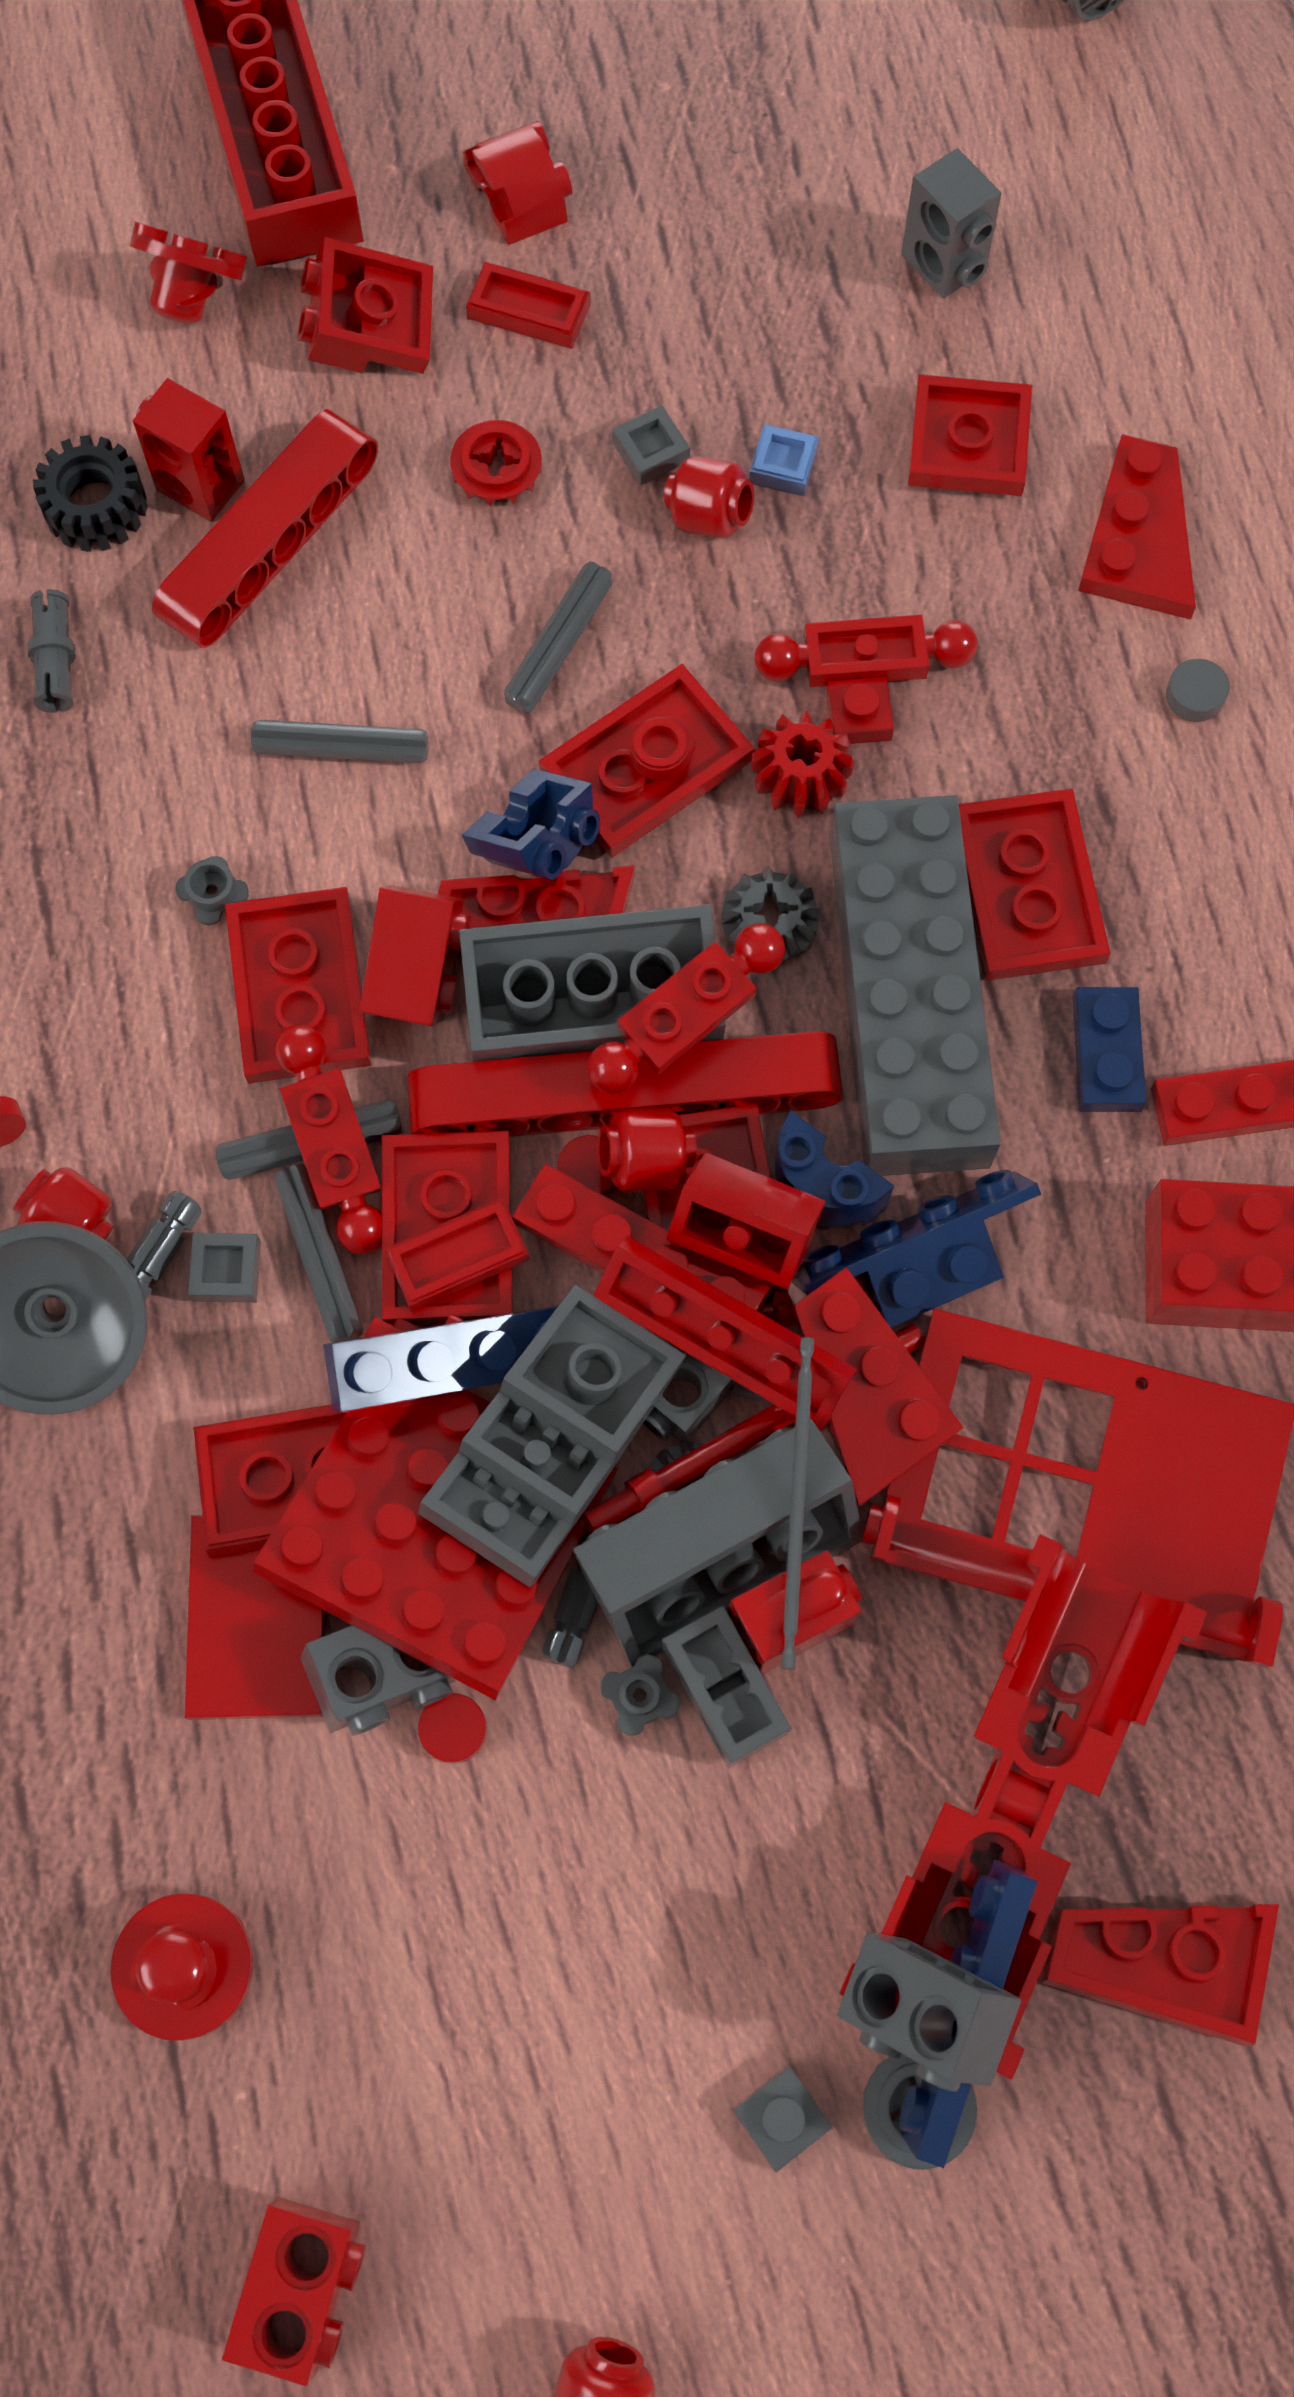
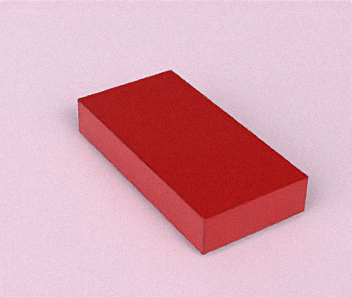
[466,262,590,349]
[384,1197,530,1312]

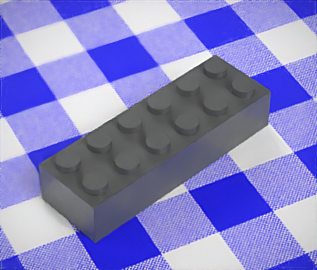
[829,795,1001,1176]

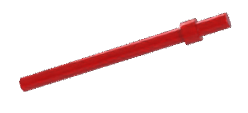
[582,1324,925,1533]

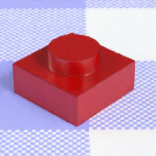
[826,676,894,744]

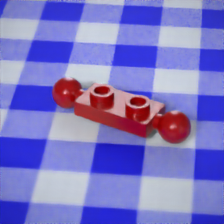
[754,614,978,687]
[587,923,785,1094]
[275,1025,382,1255]

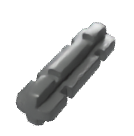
[126,1191,202,1299]
[542,1535,598,1667]

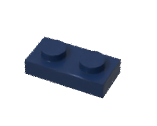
[1072,987,1146,1112]

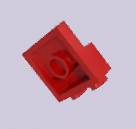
[298,237,434,374]

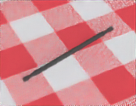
[781,1338,814,1670]

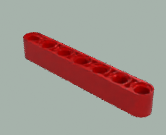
[407,1031,844,1137]

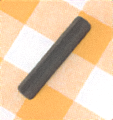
[504,561,612,714]
[251,720,429,763]
[216,1099,402,1180]
[274,1164,363,1343]

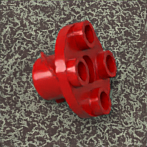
[130,222,247,324]
[110,1894,253,2041]

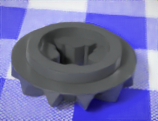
[721,867,820,961]
[863,2054,977,2170]

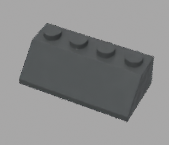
[459,904,726,1062]
[573,1419,862,1667]

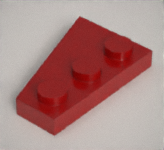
[1078,434,1196,620]

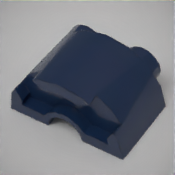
[462,768,600,879]
[775,1110,894,1230]

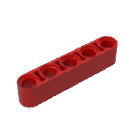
[152,409,378,648]

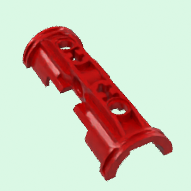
[839,1534,1208,2080]

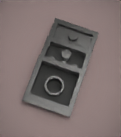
[418,1284,686,1588]

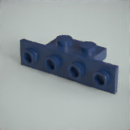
[792,1170,1041,1327]

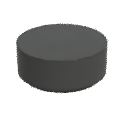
[1166,659,1229,722]

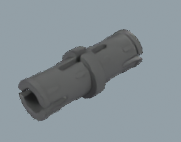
[27,589,76,713]

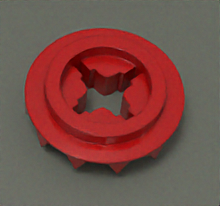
[450,420,542,506]

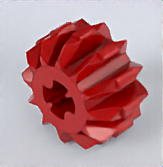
[751,710,854,818]

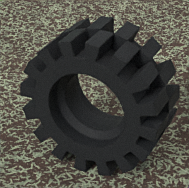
[33,435,147,552]

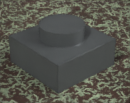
[612,405,691,486]
[188,1233,261,1303]
[732,2065,833,2172]

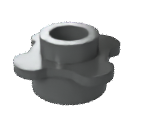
[175,856,249,925]
[600,1655,679,1736]

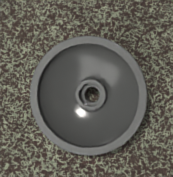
[0,1221,148,1415]

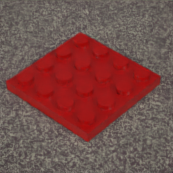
[253,1389,618,1700]

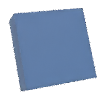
[749,424,819,496]

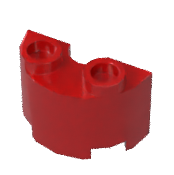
[463,120,573,245]

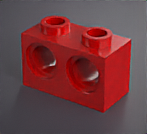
[132,378,245,522]
[221,2197,366,2387]

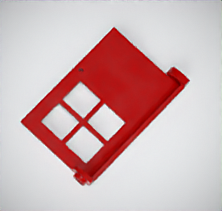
[861,1308,1294,1667]

